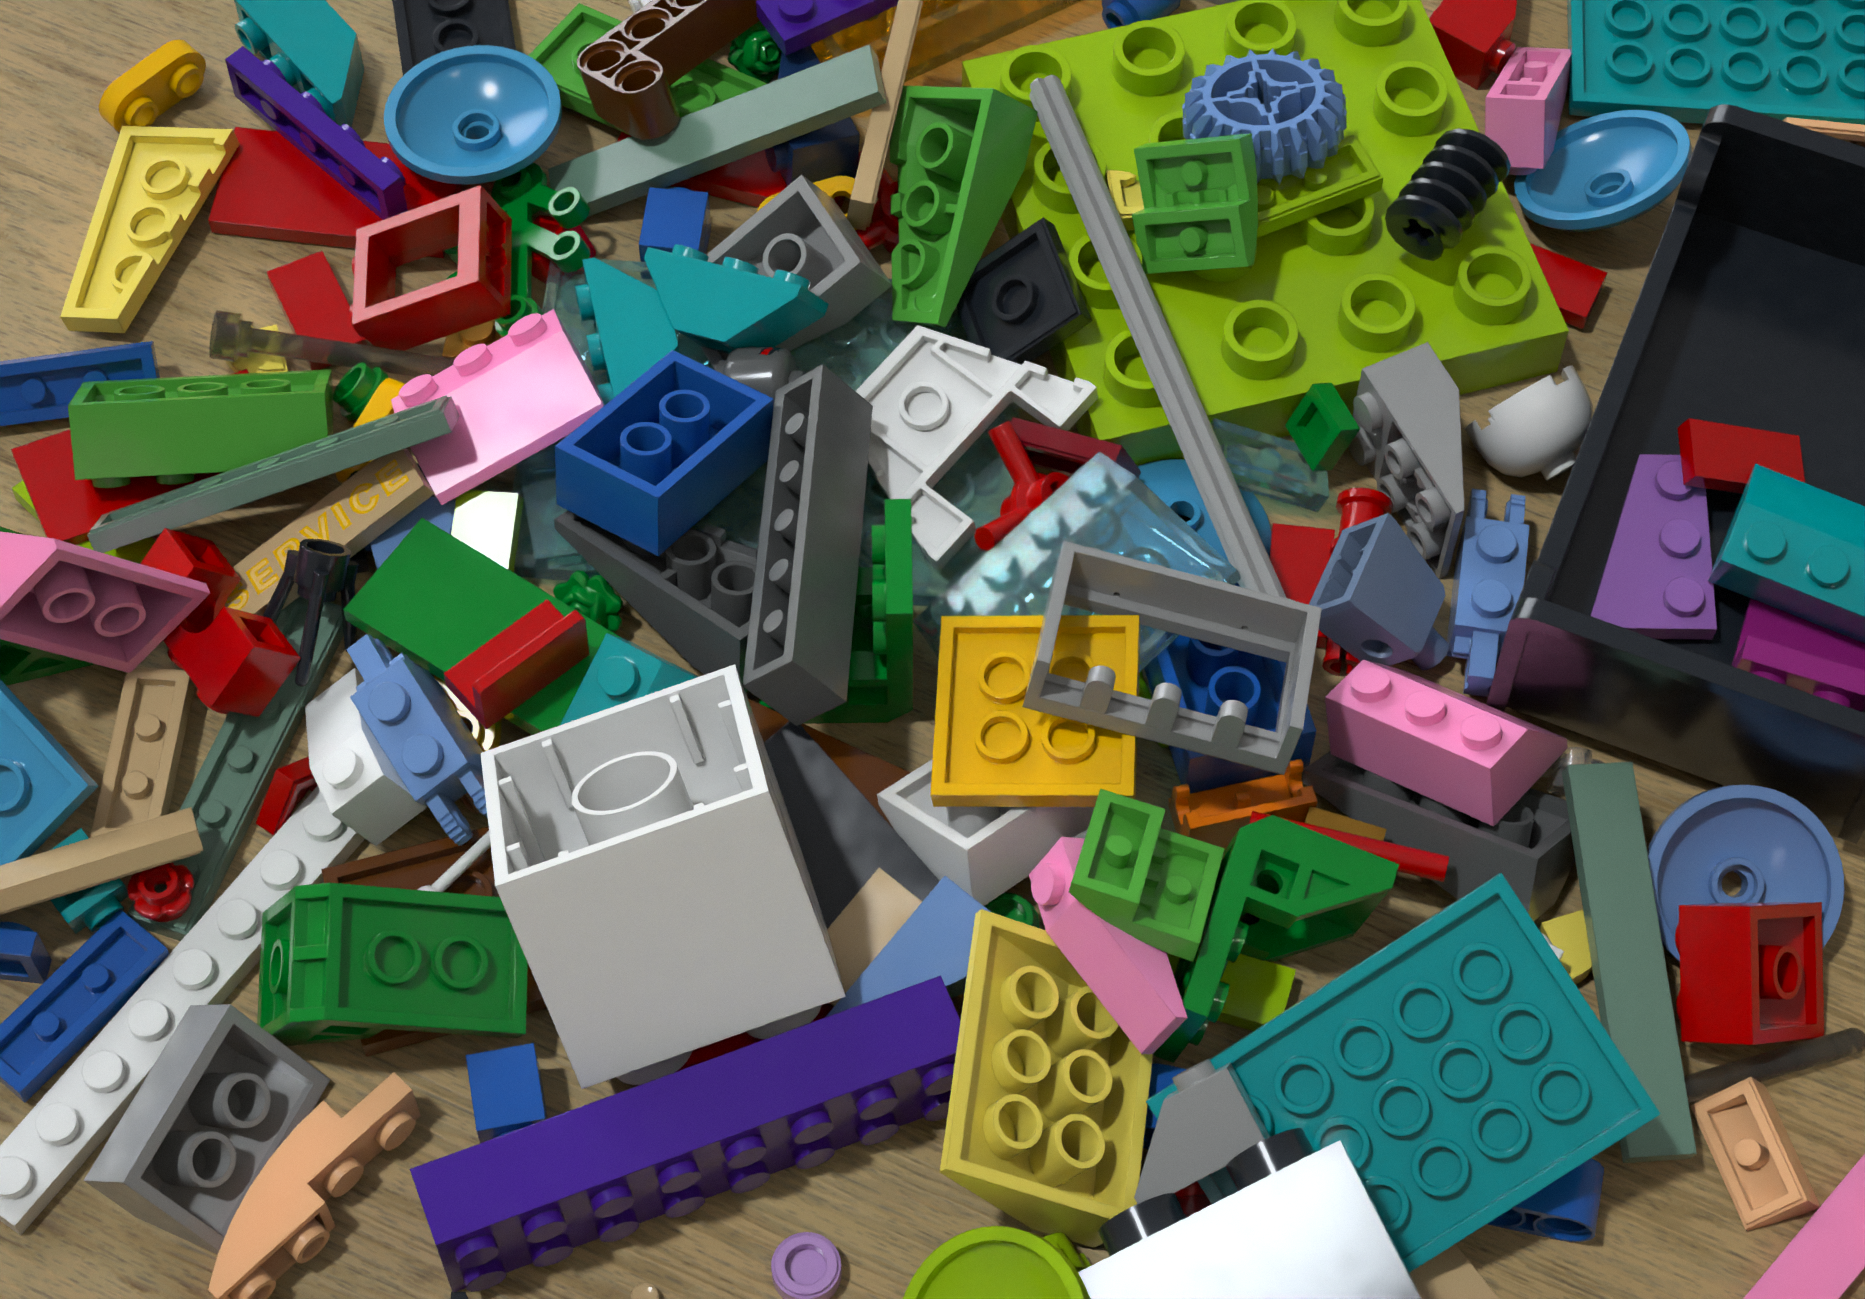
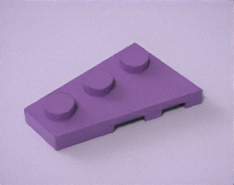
[1590,454,1717,640]

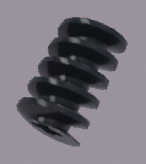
[1385,128,1511,261]

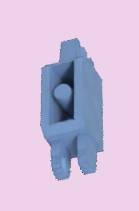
[1446,489,1530,697]
[346,634,488,846]

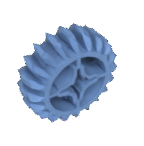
[1182,48,1347,185]

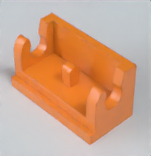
[1168,759,1317,850]

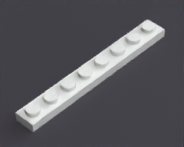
[0,786,365,1235]

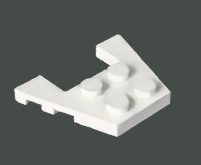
[856,325,1098,571]

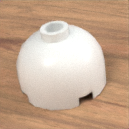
[1465,365,1593,481]

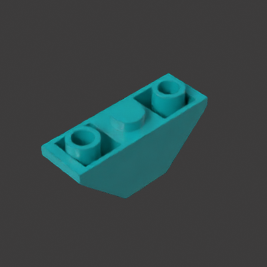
[234,0,364,128]
[644,244,829,354]
[575,257,679,405]

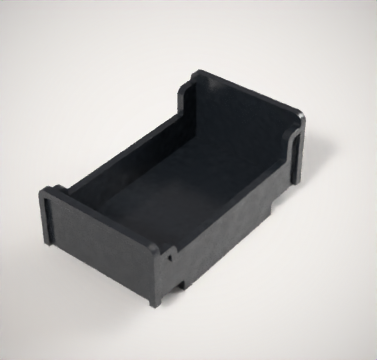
[1486,104,1865,844]

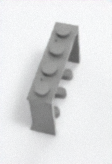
[1022,541,1322,775]

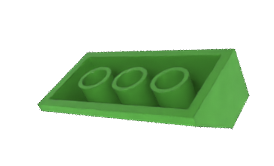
[68,369,333,488]

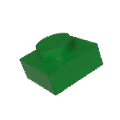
[1285,383,1360,472]

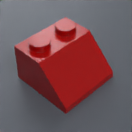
[1675,902,1825,1045]

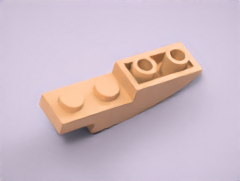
[208,1072,421,1299]

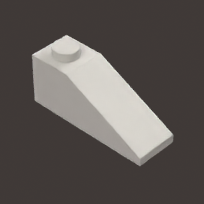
[305,668,427,846]

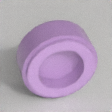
[771,1232,842,1299]

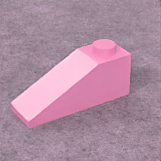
[1485,47,1571,175]
[1029,837,1188,1054]

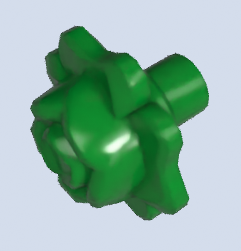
[728,21,782,84]
[553,570,623,632]

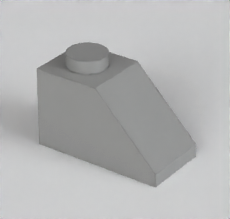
[1134,1059,1270,1204]

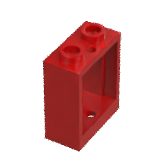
[349,185,512,357]

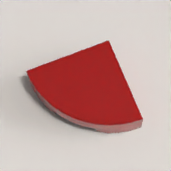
[256,756,318,835]

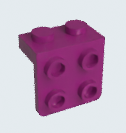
[1731,598,1865,712]

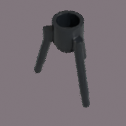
[263,539,359,687]

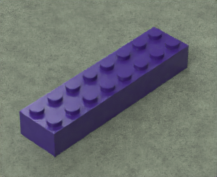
[410,975,960,1292]

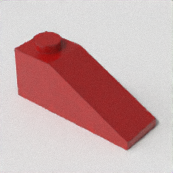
[1429,0,1517,90]

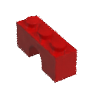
[140,528,301,717]

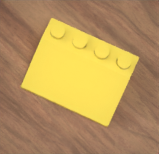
[939,909,1153,1248]

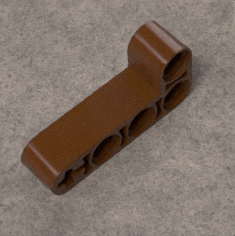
[577,0,760,140]

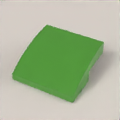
[1132,133,1258,274]
[1069,789,1225,962]

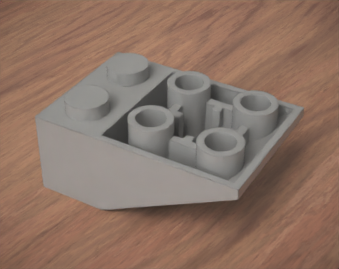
[1348,342,1464,579]

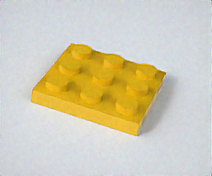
[930,615,1141,807]

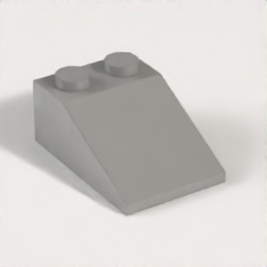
[700,174,892,369]

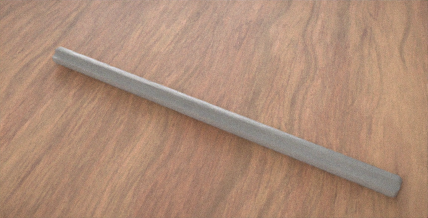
[1029,75,1287,598]

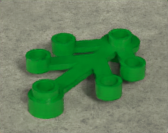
[444,163,590,337]

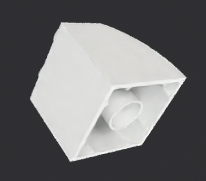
[481,664,846,1089]

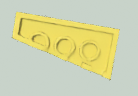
[60,126,240,333]

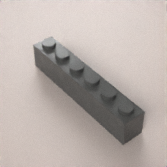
[742,364,873,726]

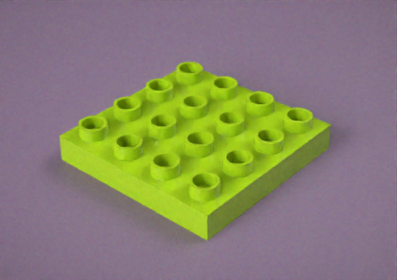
[962,0,1569,466]

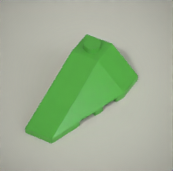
[890,86,1038,328]

